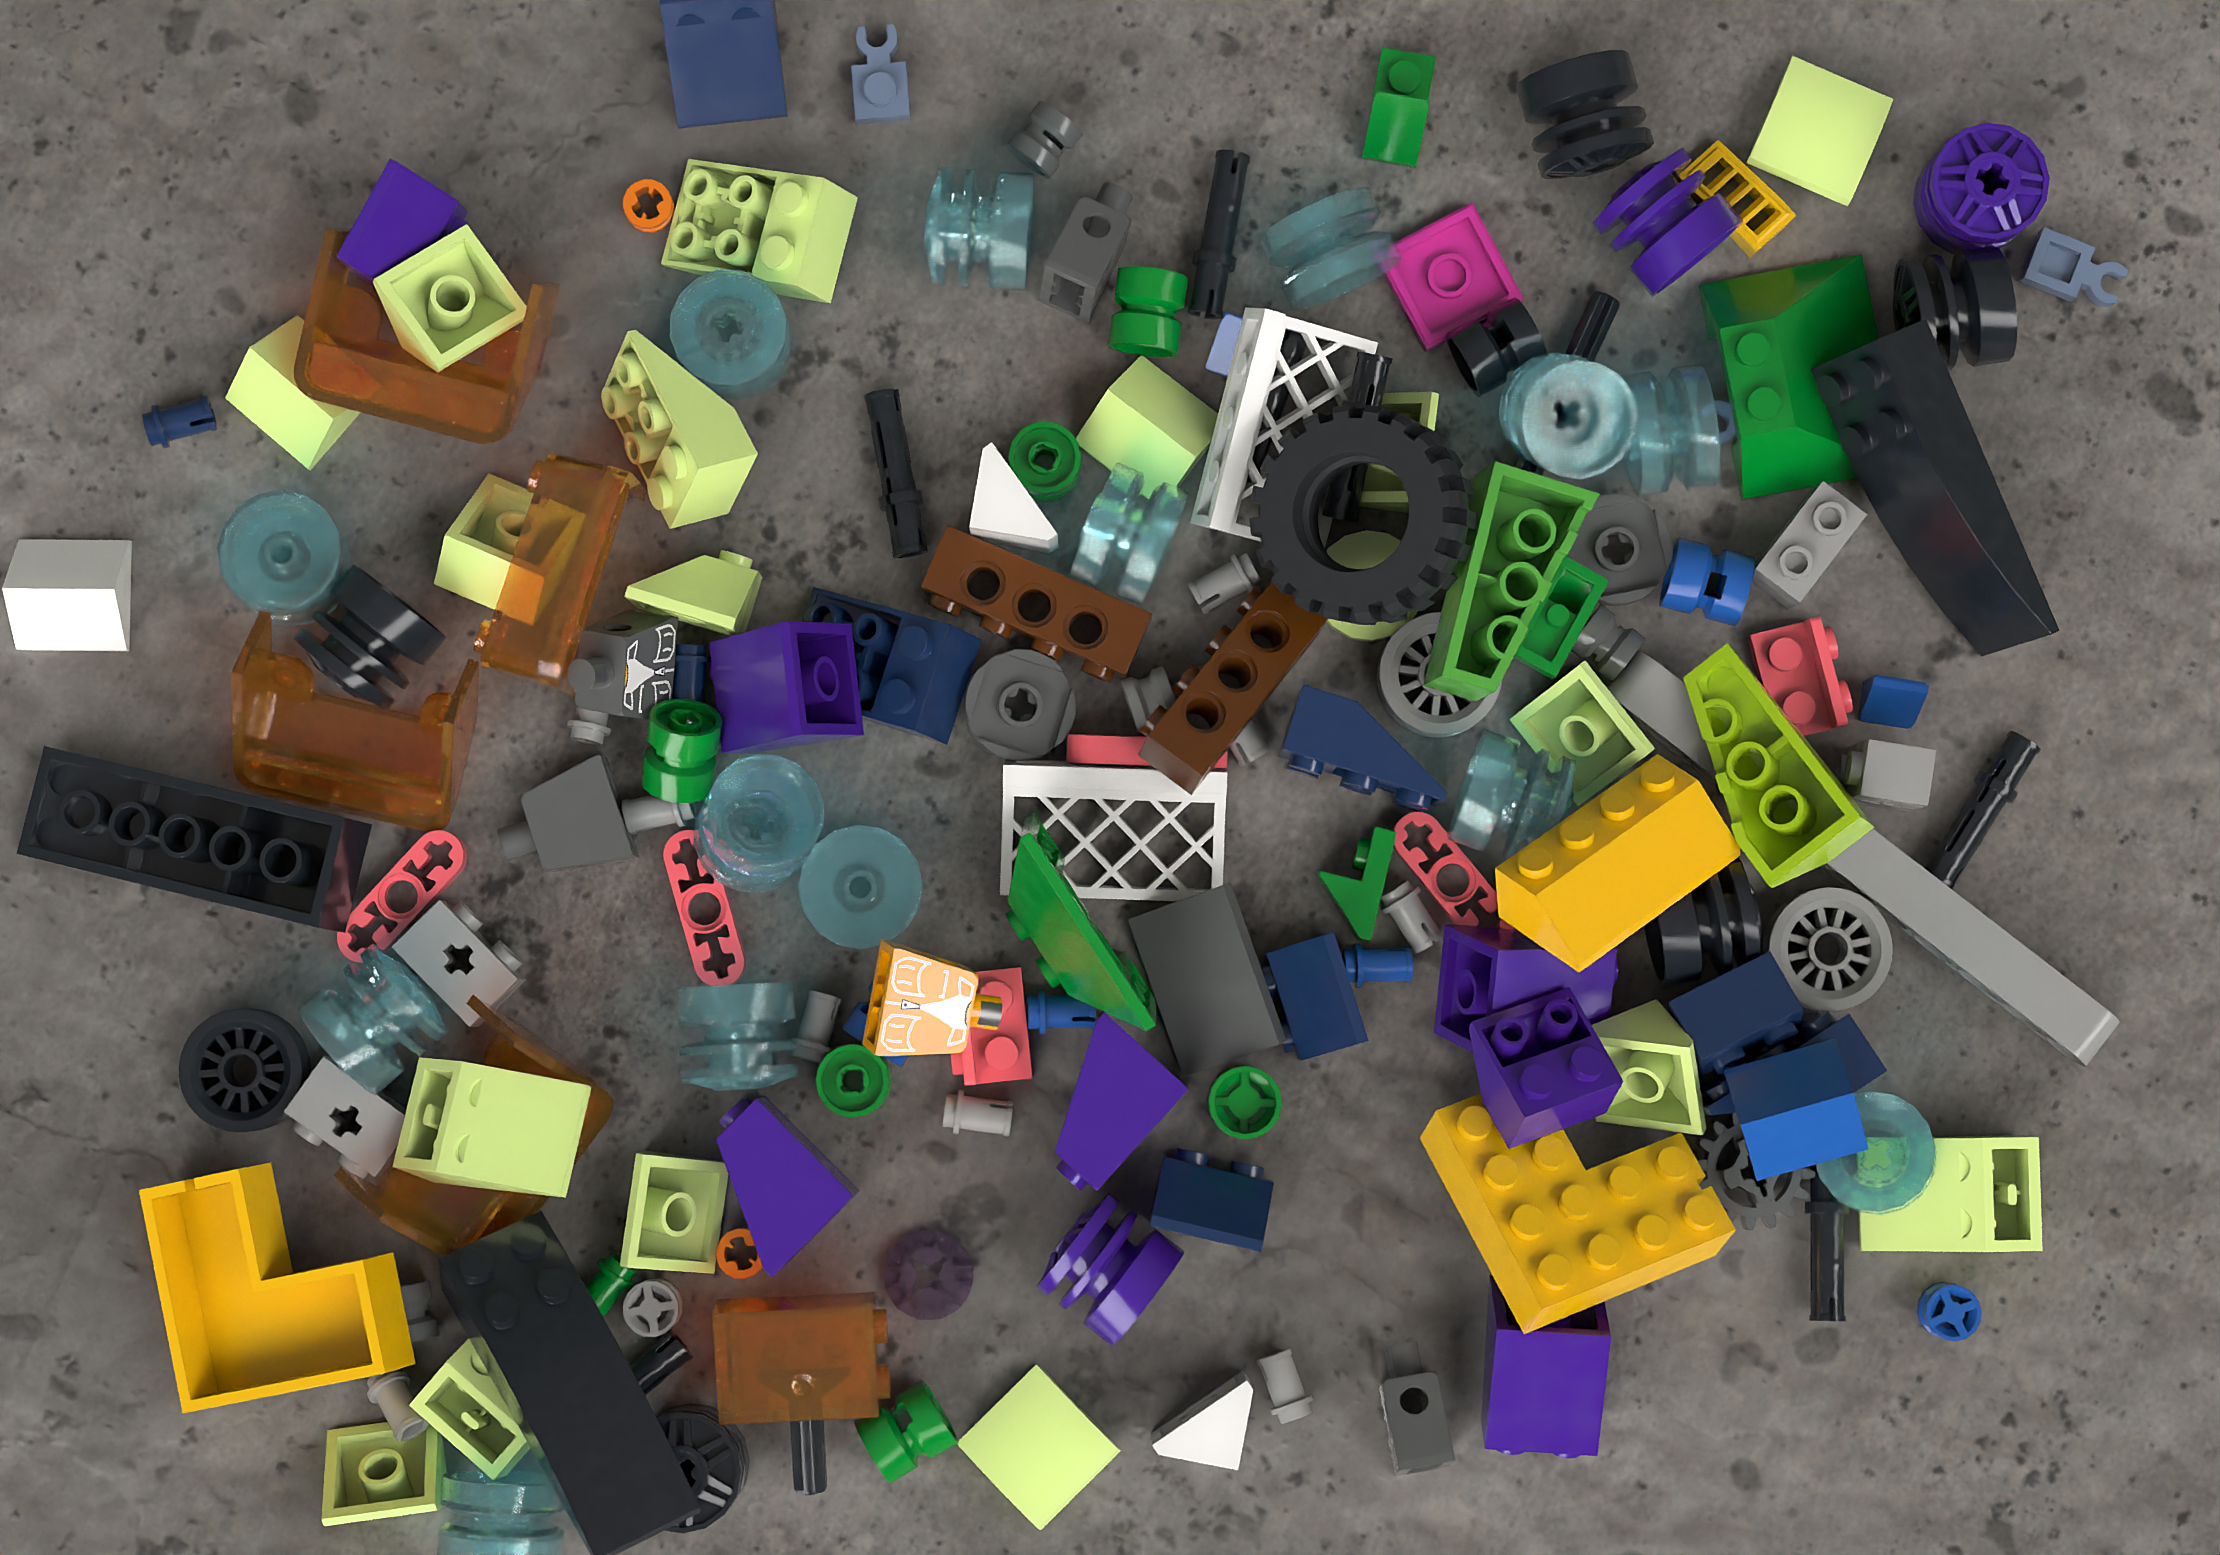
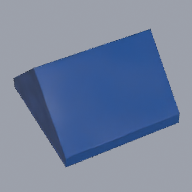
[1724,1039,1868,1181]

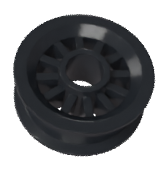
[179,1009,311,1132]

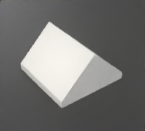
[969,442,1059,553]
[2,539,132,651]
[1151,1371,1253,1470]

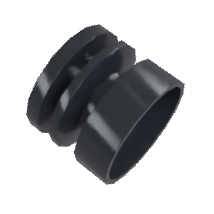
[1516,50,1654,179]
[1893,245,2017,370]
[293,564,447,711]
[1644,857,1761,986]
[656,1403,750,1534]

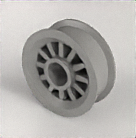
[1377,612,1502,738]
[1762,887,1893,1011]

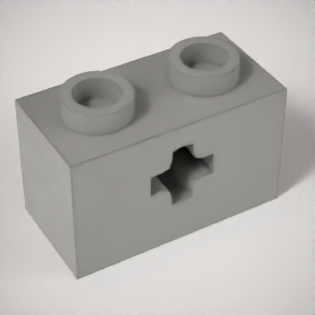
[1752,481,1868,610]
[1835,739,1936,812]
[392,900,526,1027]
[284,1056,407,1179]

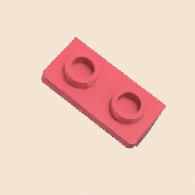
[1747,616,1853,736]
[950,967,1033,1086]

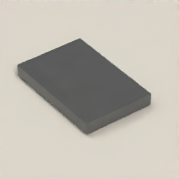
[1128,883,1287,1077]

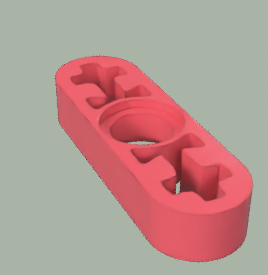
[1066,734,1228,768]
[1392,812,1514,929]
[337,830,468,963]
[663,830,746,987]

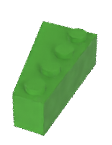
[1423,461,1600,701]

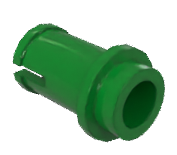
[586,1252,638,1318]

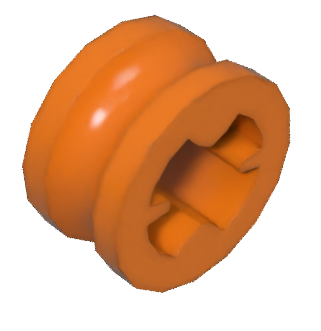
[623,179,675,233]
[716,1227,763,1279]

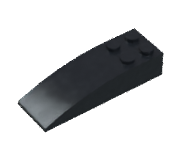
[1810,319,2060,657]
[17,746,372,933]
[438,1211,700,1555]

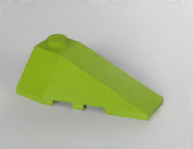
[1683,643,1875,888]

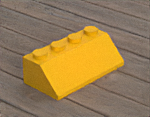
[1495,754,1741,973]

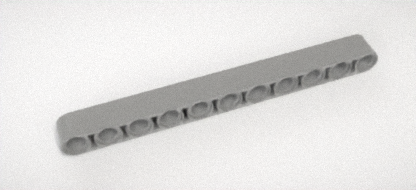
[1607,651,2120,1067]

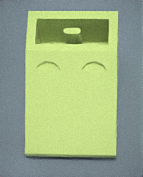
[661,159,858,303]
[601,330,758,529]
[392,1057,591,1198]
[1857,1135,2043,1252]
[409,1339,530,1480]

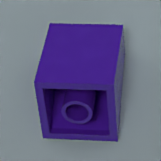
[709,621,864,753]
[1434,924,1618,1053]
[1055,1012,1189,1191]
[716,1097,860,1277]
[1481,1275,1611,1458]

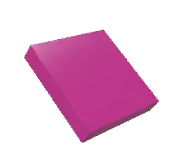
[1374,202,1524,352]

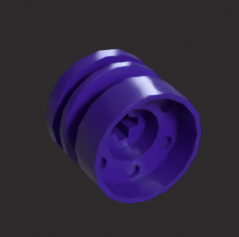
[1913,123,2050,254]
[1593,148,1743,297]
[1036,1193,1185,1346]

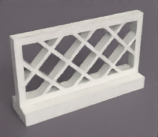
[1190,308,1378,548]
[1000,760,1227,901]

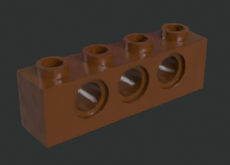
[921,525,1152,683]
[1138,582,1328,795]

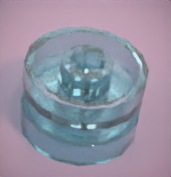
[1259,186,1402,311]
[1618,364,1720,497]
[1070,462,1190,606]
[217,490,353,627]
[797,825,923,949]
[437,1470,565,1555]

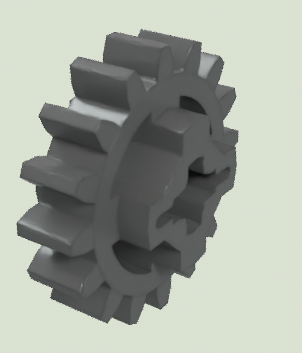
[1695,1113,1815,1230]

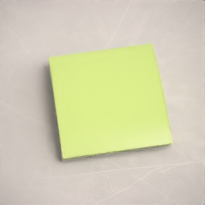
[1746,56,1894,206]
[957,1364,1121,1530]

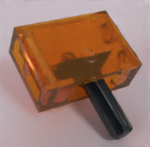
[712,1292,891,1495]

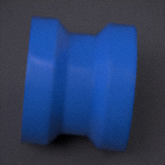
[1916,1282,1982,1341]

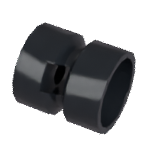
[1446,297,1549,397]

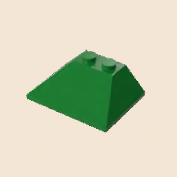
[1698,254,1879,501]
[1005,812,1156,1031]

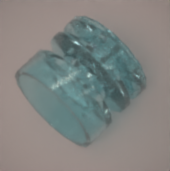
[924,167,1034,291]
[670,270,794,400]
[1499,352,1638,479]
[1447,730,1576,860]
[693,754,824,893]
[298,944,450,1096]
[676,982,799,1091]
[1816,1091,1937,1216]

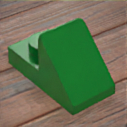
[1362,47,1436,168]
[1513,556,1609,680]
[1315,827,1397,942]

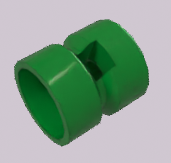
[1108,266,1188,358]
[1008,421,1082,504]
[641,699,722,803]
[816,1044,893,1118]
[1207,1065,1282,1140]
[854,1380,959,1484]

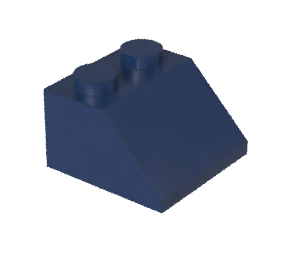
[1261,932,1369,1061]
[1669,951,1803,1076]
[1148,1148,1274,1252]

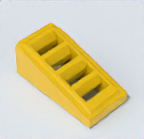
[1676,140,1797,259]

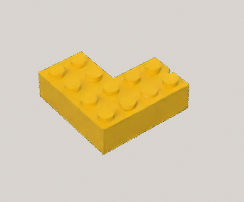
[1420,1093,1736,1334]
[139,1162,416,1413]

